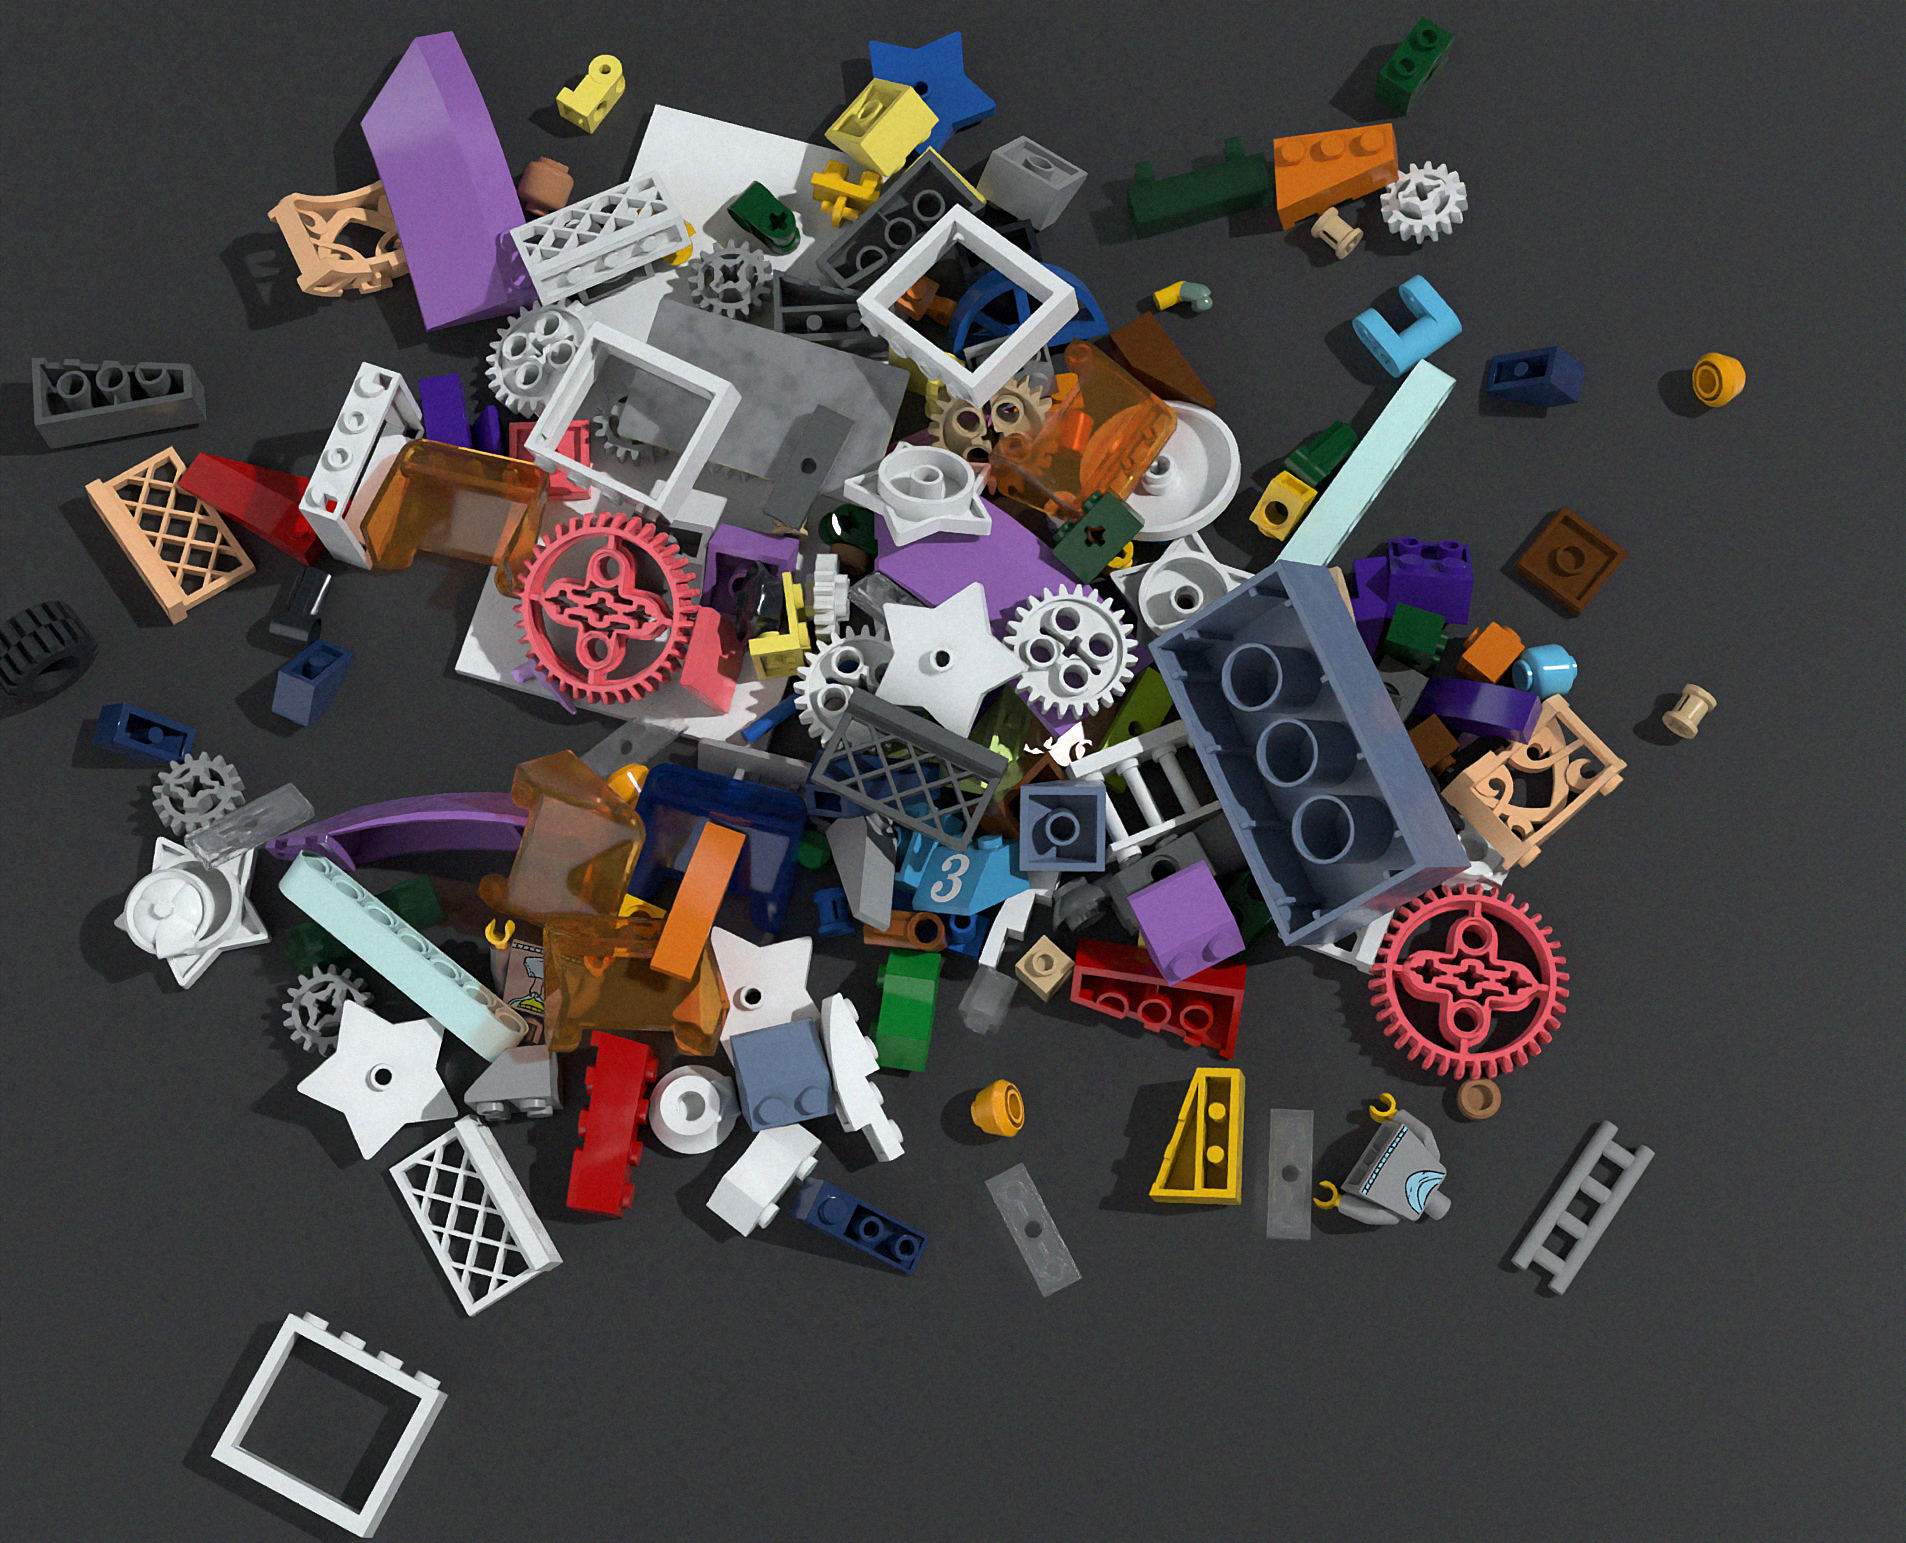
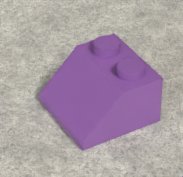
[702,523,800,632]
[1126,860,1246,987]

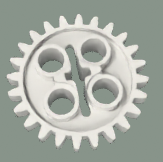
[485,297,603,419]
[1002,584,1138,720]
[793,625,925,756]

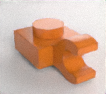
[894,275,957,327]

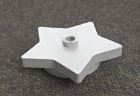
[843,441,992,547]
[1110,531,1254,663]
[875,582,1029,739]
[114,837,272,989]
[671,926,821,1067]
[297,999,458,1160]

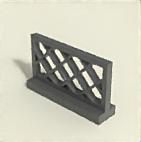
[811,687,1009,854]

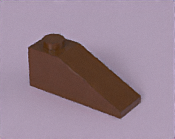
[1107,311,1217,414]

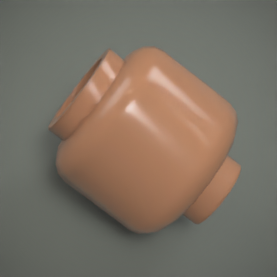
[517,157,574,217]

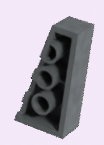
[815,149,985,290]
[31,358,207,449]

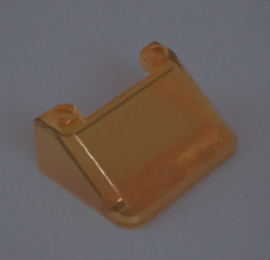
[988,337,1178,531]
[360,439,551,600]
[476,750,646,947]
[543,914,730,1056]

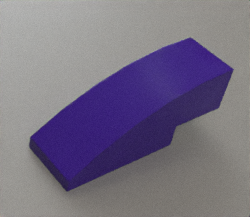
[418,373,482,507]
[1350,556,1388,658]
[1414,678,1543,745]

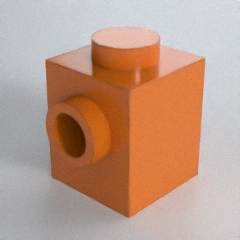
[1456,621,1525,685]

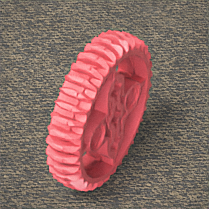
[512,511,702,705]
[1368,883,1569,1080]

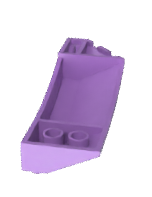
[360,31,541,332]
[874,496,1154,740]
[265,792,615,872]

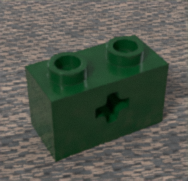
[1374,16,1455,116]
[1051,486,1145,585]
[1377,602,1449,676]

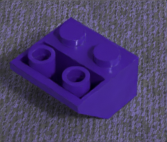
[1385,536,1474,625]

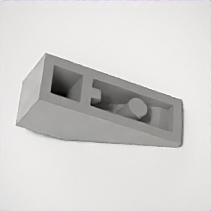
[825,813,897,932]

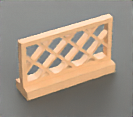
[85,446,256,625]

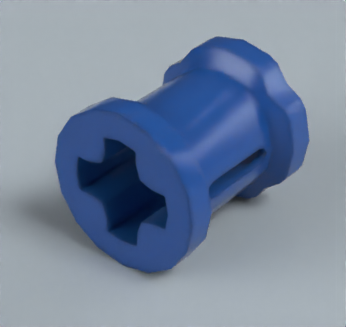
[812,888,855,938]

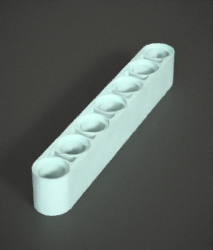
[1274,359,1456,567]
[279,849,529,1063]

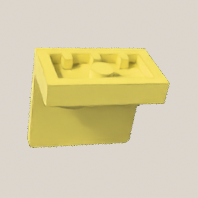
[749,572,812,681]

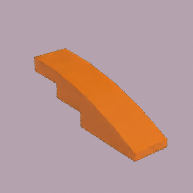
[650,821,746,983]

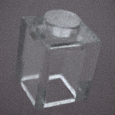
[958,964,1019,1035]

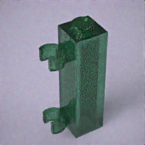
[1126,136,1276,241]
[285,874,449,978]

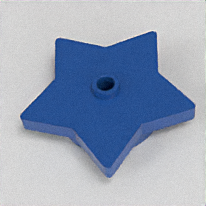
[869,31,996,159]

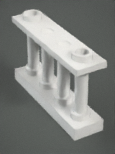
[1064,719,1224,865]

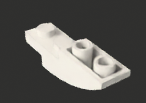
[820,993,905,1162]

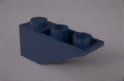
[805,750,942,819]
[788,1177,930,1276]

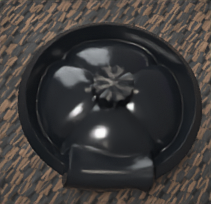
[733,560,784,646]

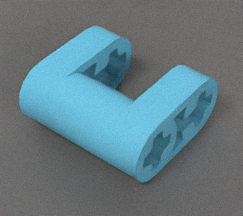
[1352,275,1462,378]

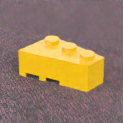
[1149,1068,1245,1205]

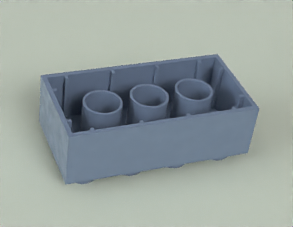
[1147,559,1472,946]

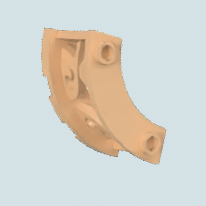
[268,180,409,297]
[1441,694,1627,871]

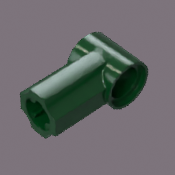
[1279,420,1361,492]

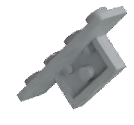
[697,737,812,828]

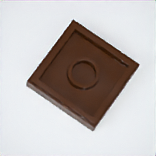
[1513,505,1629,617]

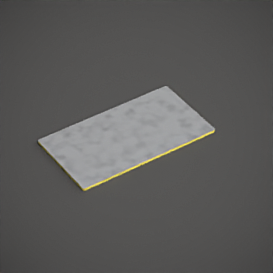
[617,299,910,508]

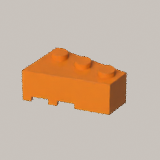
[1273,123,1399,231]

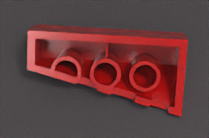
[1070,938,1247,1060]
[566,1030,659,1219]

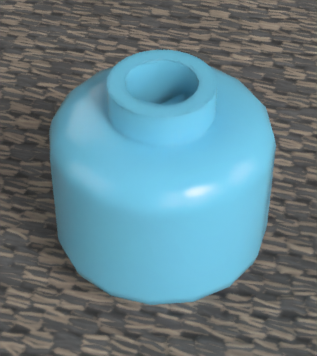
[1512,644,1577,700]

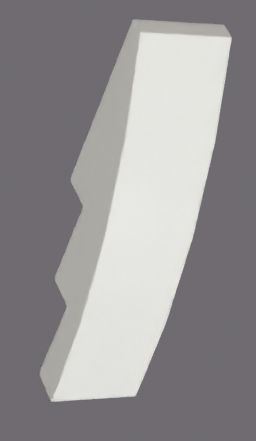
[978,871,1063,975]

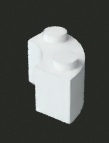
[706,1122,822,1237]

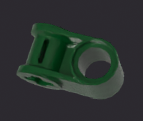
[727,181,801,255]
[818,504,878,565]

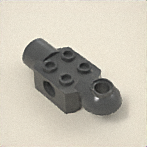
[1052,812,1248,936]

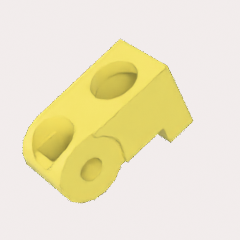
[556,55,625,134]

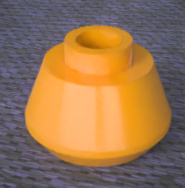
[1692,352,1746,408]
[600,763,654,817]
[971,1079,1024,1137]

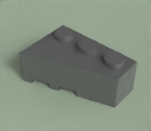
[773,269,896,358]

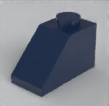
[1485,346,1585,408]
[272,638,355,727]
[91,702,197,765]

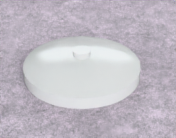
[1078,400,1241,542]

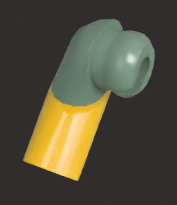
[1152,281,1213,313]

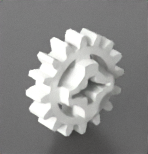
[1380,161,1468,244]
[805,554,850,642]

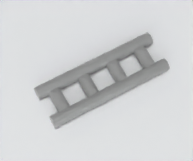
[1511,1120,1655,1296]

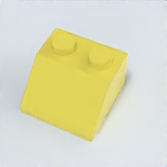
[824,78,939,177]

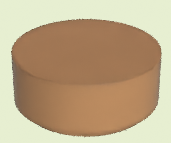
[829,543,869,575]
[1456,1076,1501,1121]

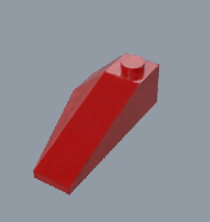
[177,452,353,567]

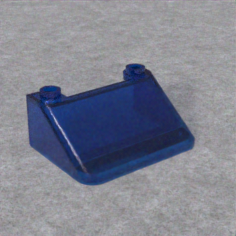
[614,763,807,935]

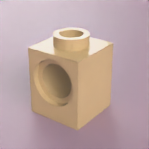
[1015,935,1075,1003]

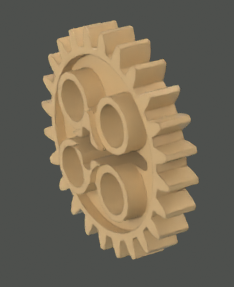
[928,367,1060,495]

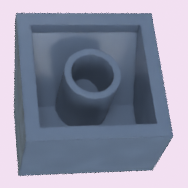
[1019,780,1106,871]
[729,1017,836,1132]

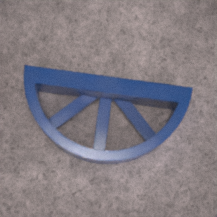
[948,262,1109,367]

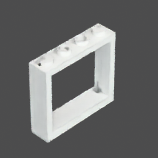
[856,204,1079,410]
[524,320,742,524]
[298,362,427,570]
[211,1311,448,1538]

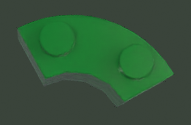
[869,947,941,1072]

